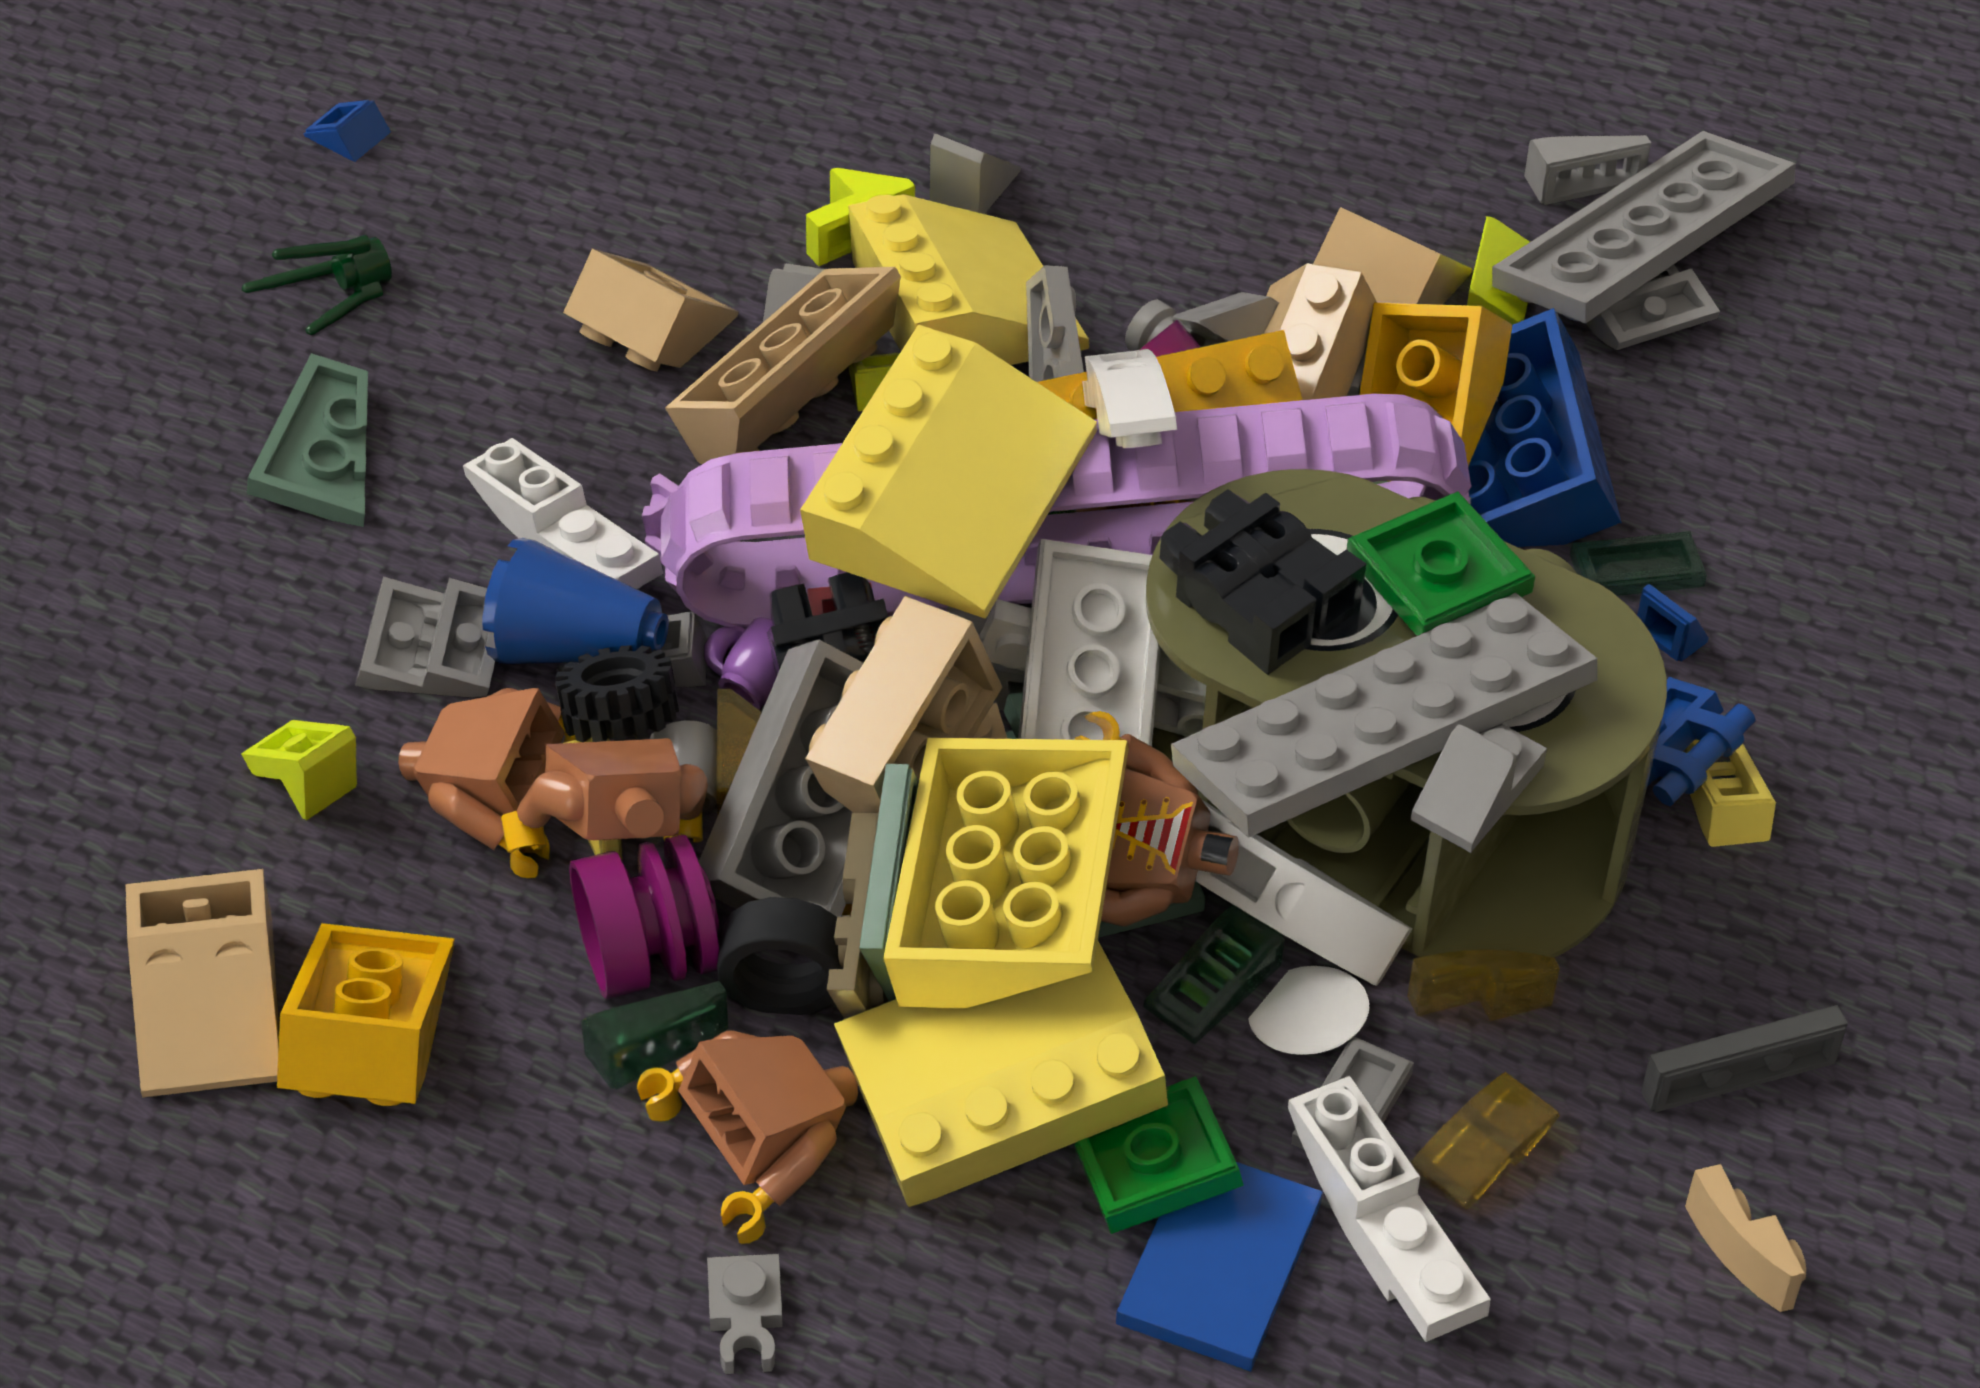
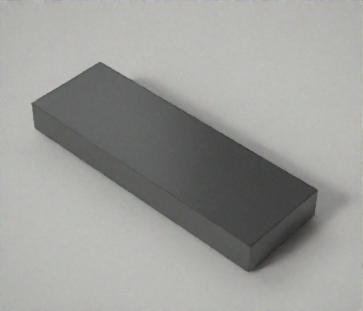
[1641,1005,1848,1112]

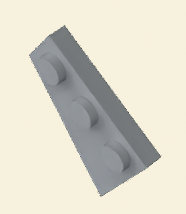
[1026,265,1084,382]

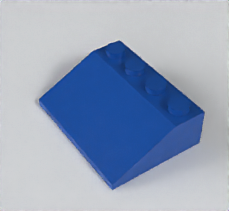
[1468,308,1622,547]

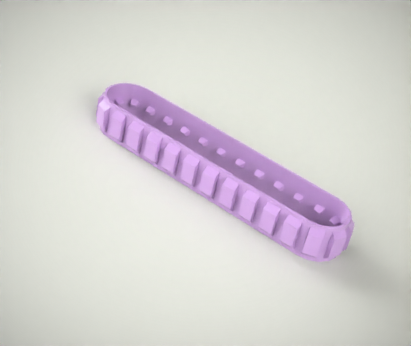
[661,394,1471,628]

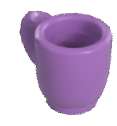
[704,617,776,712]

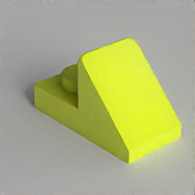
[806,168,915,266]
[241,720,357,820]

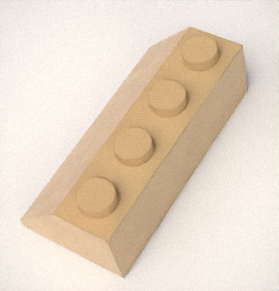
[665,267,901,464]

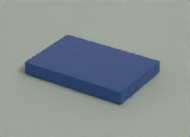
[1116,1162,1323,1372]

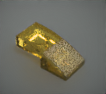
[1407,949,1560,1021]
[1411,1072,1560,1210]

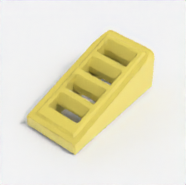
[1683,739,1776,847]

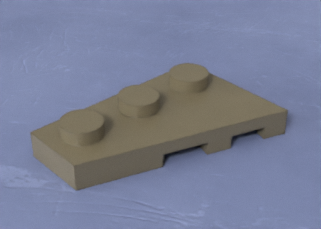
[827,813,888,1019]

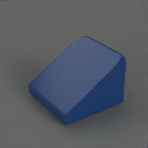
[304,100,391,162]
[1637,584,1709,662]

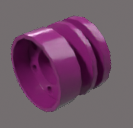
[569,833,719,999]

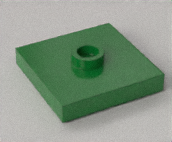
[1346,491,1536,636]
[1073,1076,1244,1234]

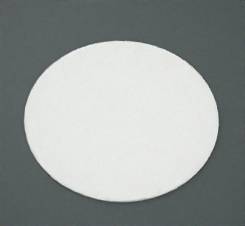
[1248,966,1369,1055]

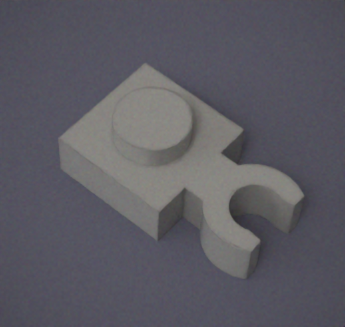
[707,1254,782,1374]

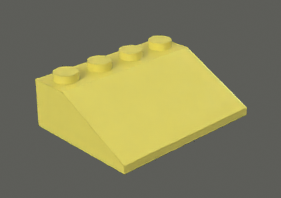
[848,194,1089,365]
[800,325,1098,619]
[883,738,1129,1009]
[834,941,1168,1207]

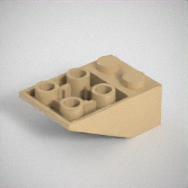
[126,869,279,1098]

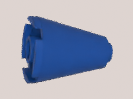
[482,538,669,664]

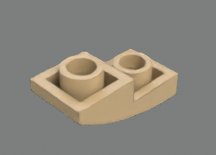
[1685,1164,1806,1312]

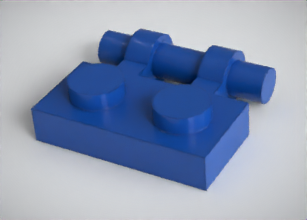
[1647,677,1756,806]

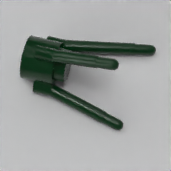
[242,235,392,335]

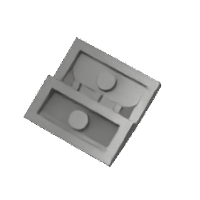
[1586,265,1720,350]
[355,577,496,697]

